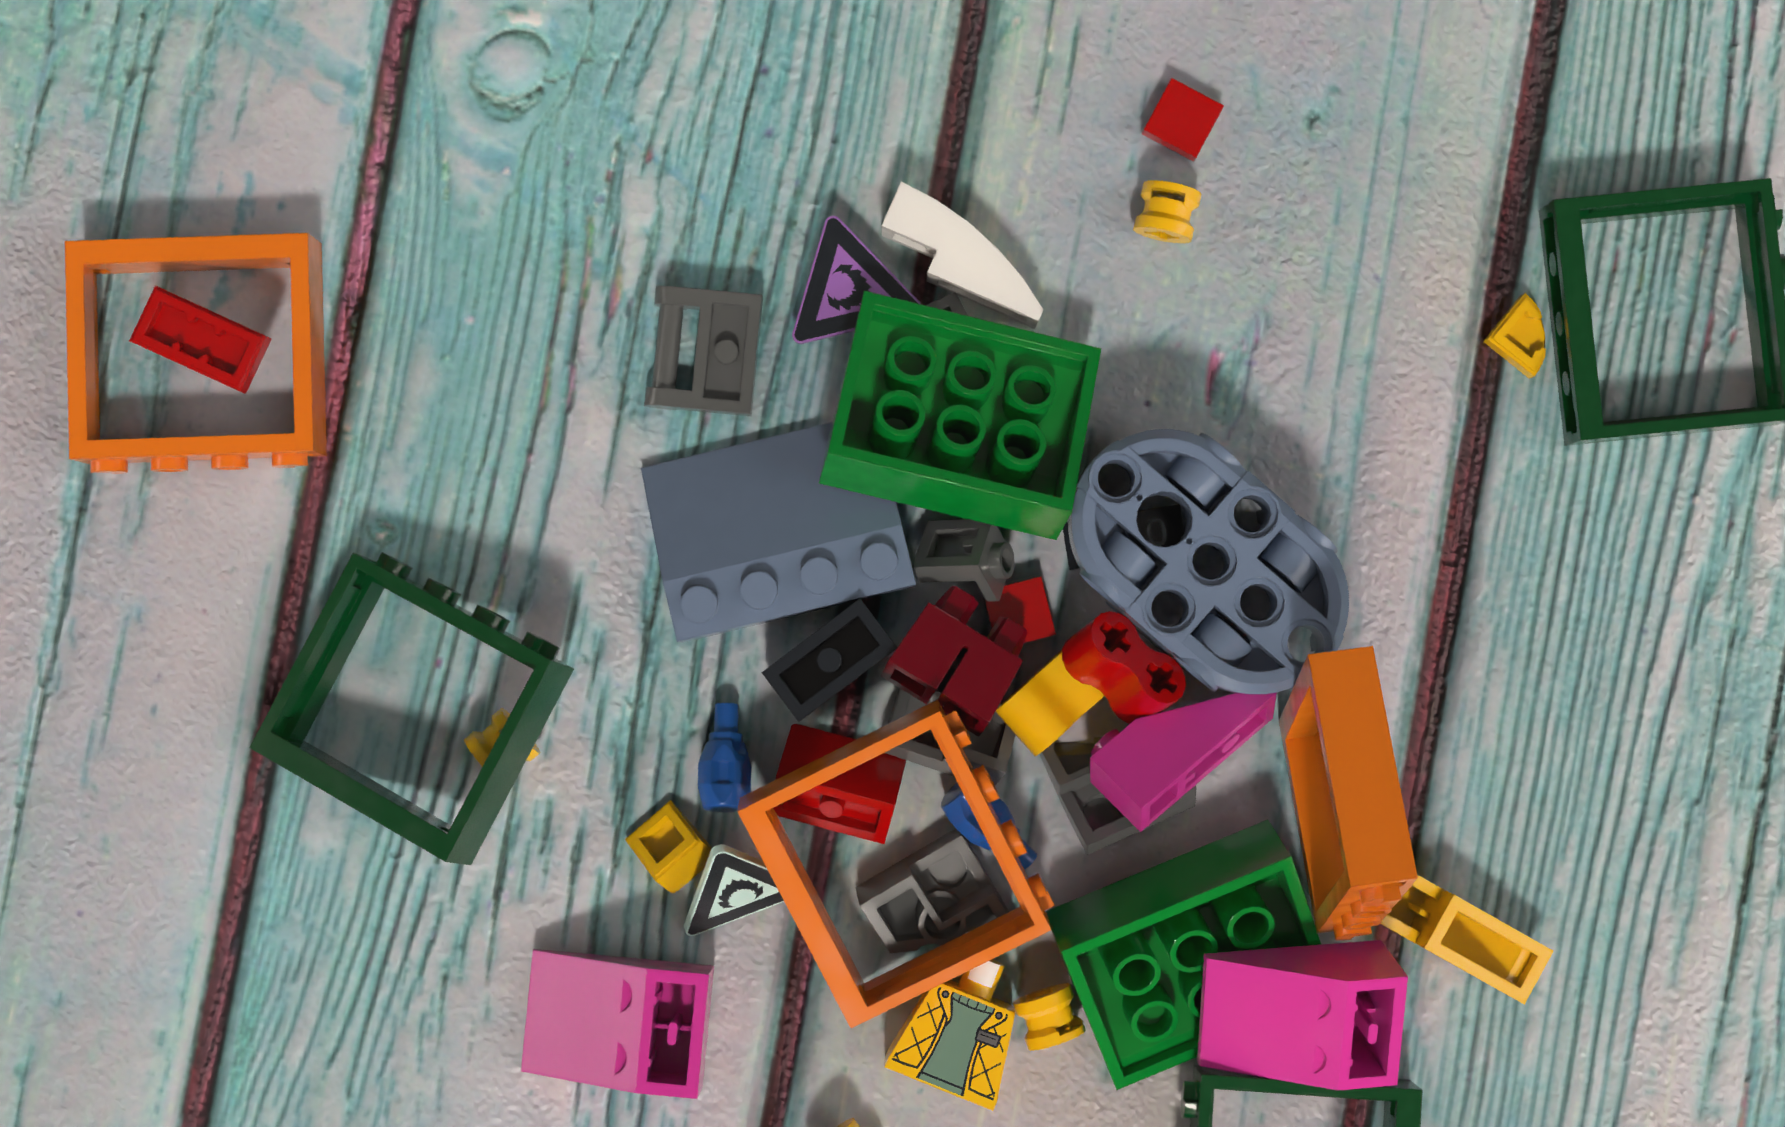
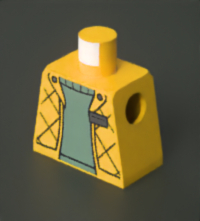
[884,959,1015,1111]

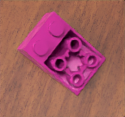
[1197,940,1408,1090]
[521,949,714,1099]

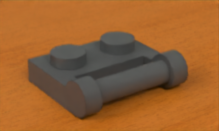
[644,286,763,417]

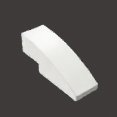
[881,181,1044,329]

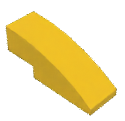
[1381,875,1553,1005]

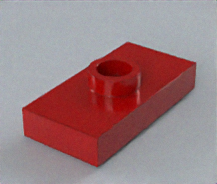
[129,285,272,394]

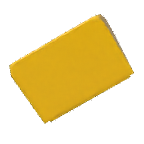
[625,800,712,893]

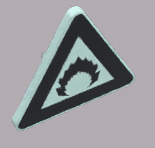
[684,844,784,936]

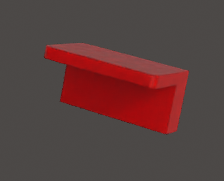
[773,724,906,844]

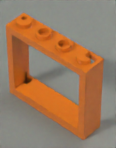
[65,233,327,474]
[1279,646,1418,940]
[737,699,1055,1028]

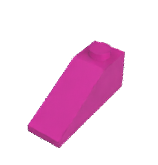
[1090,693,1277,832]

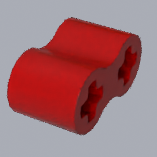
[1062,611,1186,724]

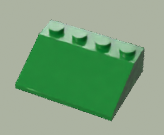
[819,291,1102,540]
[1046,819,1322,1090]

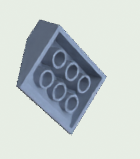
[641,422,916,643]

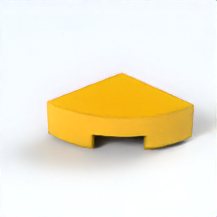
[1483,293,1546,379]

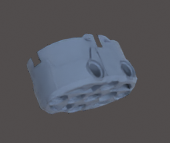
[1068,429,1349,694]

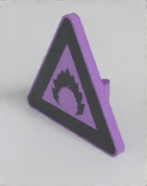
[792,216,921,344]

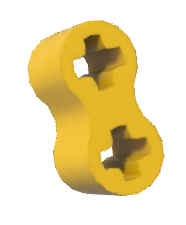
[995,650,1104,757]

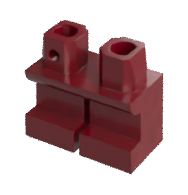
[881,585,1027,737]

